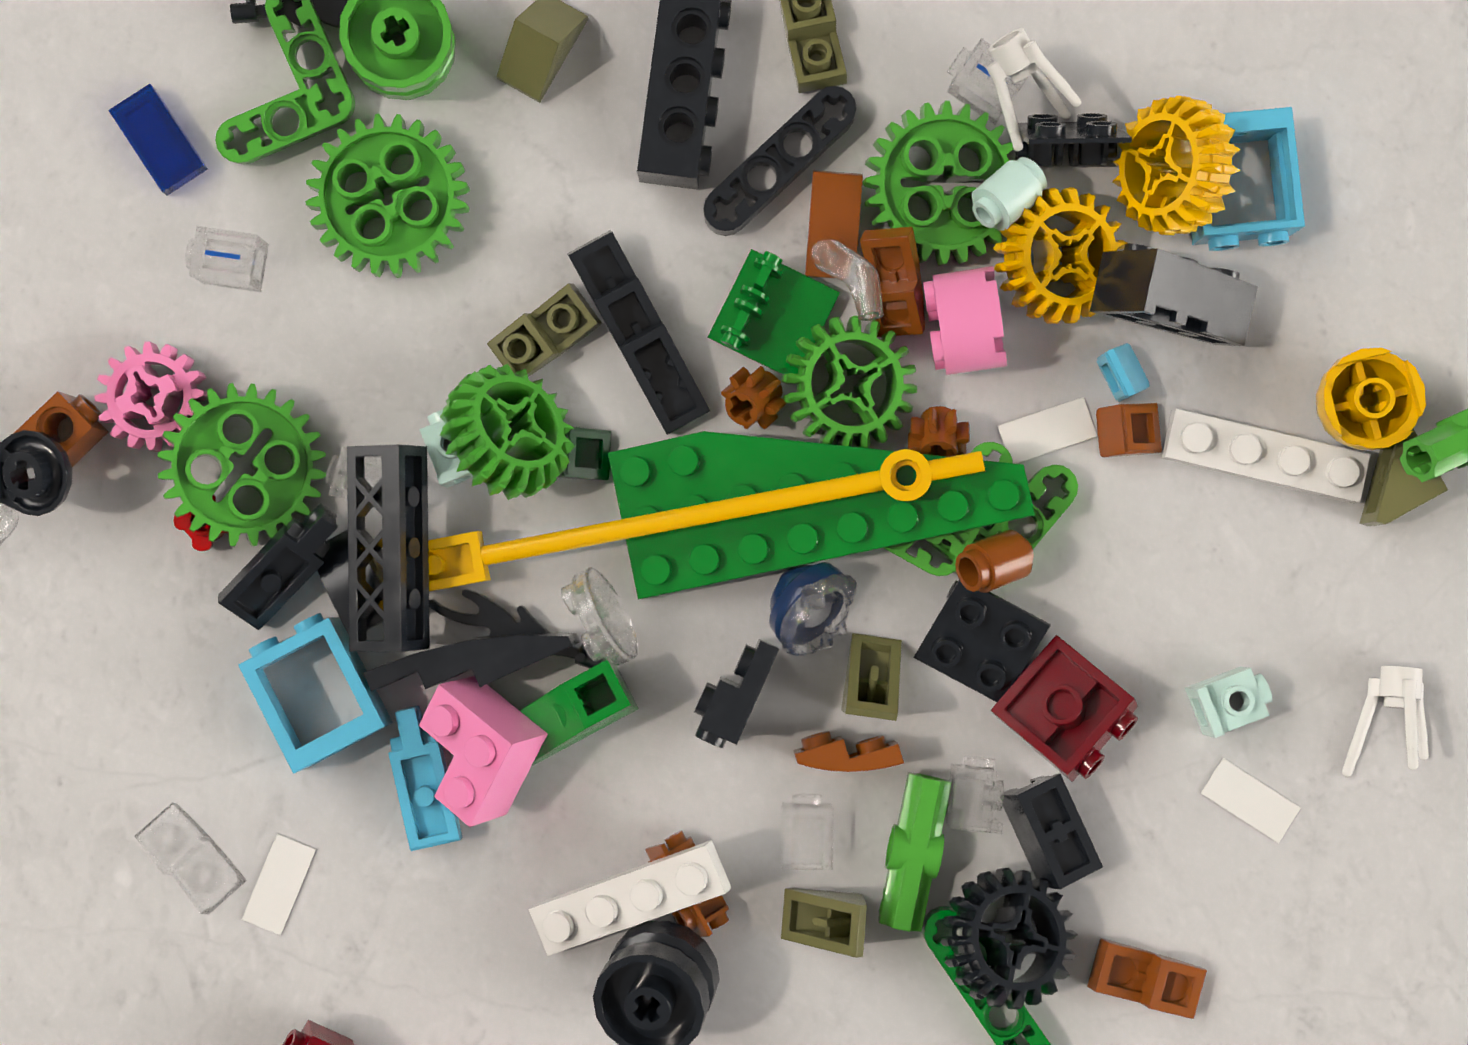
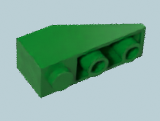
[520,659,639,766]

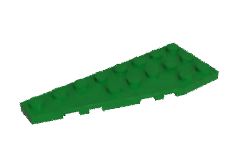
[608,431,1035,599]

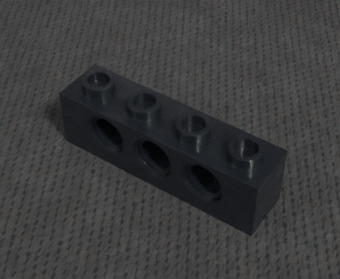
[637,0,732,190]

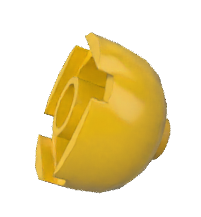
[1316,348,1426,450]

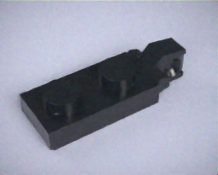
[218,503,338,630]

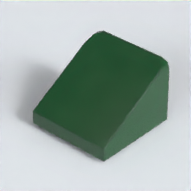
[556,427,611,480]

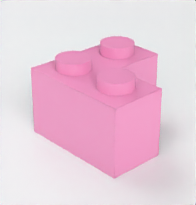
[419,676,548,827]

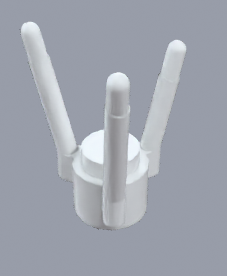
[986,28,1082,152]
[1342,666,1429,777]

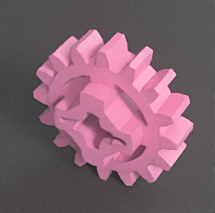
[95,341,207,452]

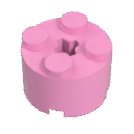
[923,266,1007,375]

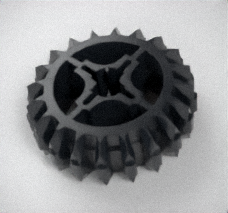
[940,868,1078,1009]

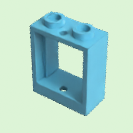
[1191,107,1305,251]
[238,613,393,774]

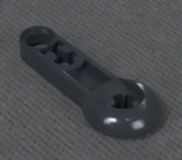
[0,430,72,516]

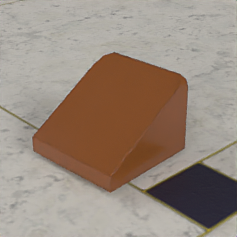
[1096,403,1162,457]

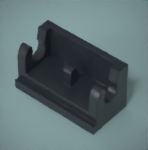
[998,774,1103,889]

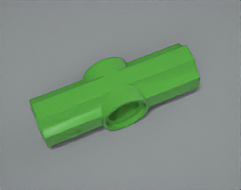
[1399,409,1468,482]
[878,772,952,932]

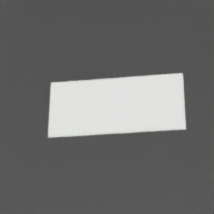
[997,397,1097,464]
[1201,758,1301,844]
[241,833,316,936]

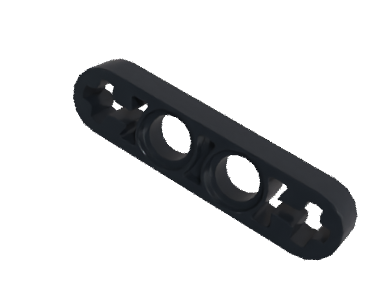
[703,86,857,236]

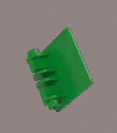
[707,249,840,375]

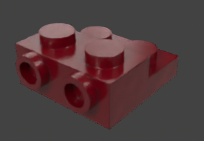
[990,635,1138,782]

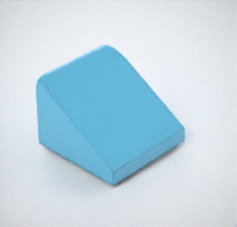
[1096,343,1150,402]

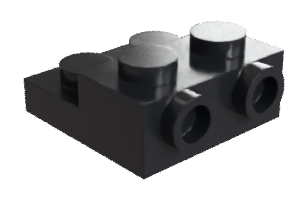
[694,639,780,749]

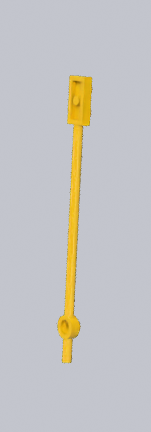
[428,449,985,592]

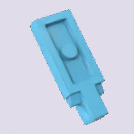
[388,705,463,851]

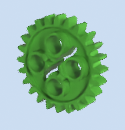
[862,100,1016,266]
[305,114,470,278]
[157,383,326,547]

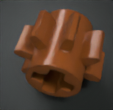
[721,366,787,430]
[908,406,970,457]

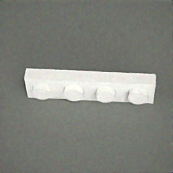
[1161,409,1371,504]
[528,840,731,956]

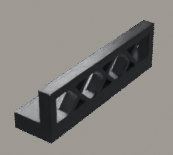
[347,444,430,652]

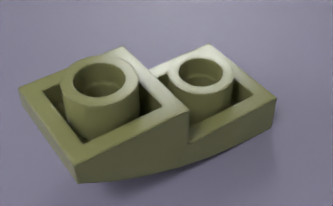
[779,0,847,93]
[487,283,603,377]

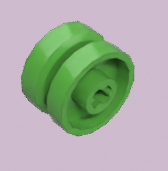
[339,0,456,100]

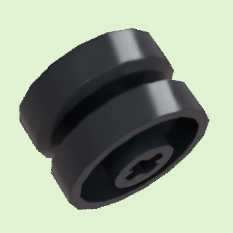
[593,921,720,1045]

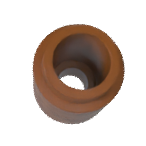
[955,529,1034,593]

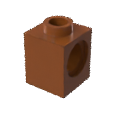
[13,391,109,467]

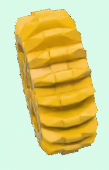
[1112,96,1241,236]
[992,187,1127,324]

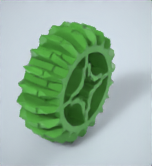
[781,316,917,448]
[440,364,575,500]

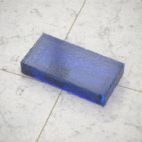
[108,84,208,196]

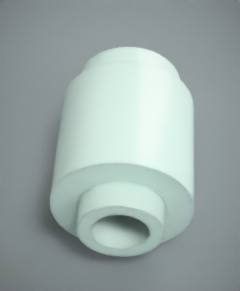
[972,157,1047,231]

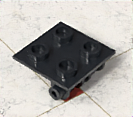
[1015,113,1132,166]
[913,580,1051,702]

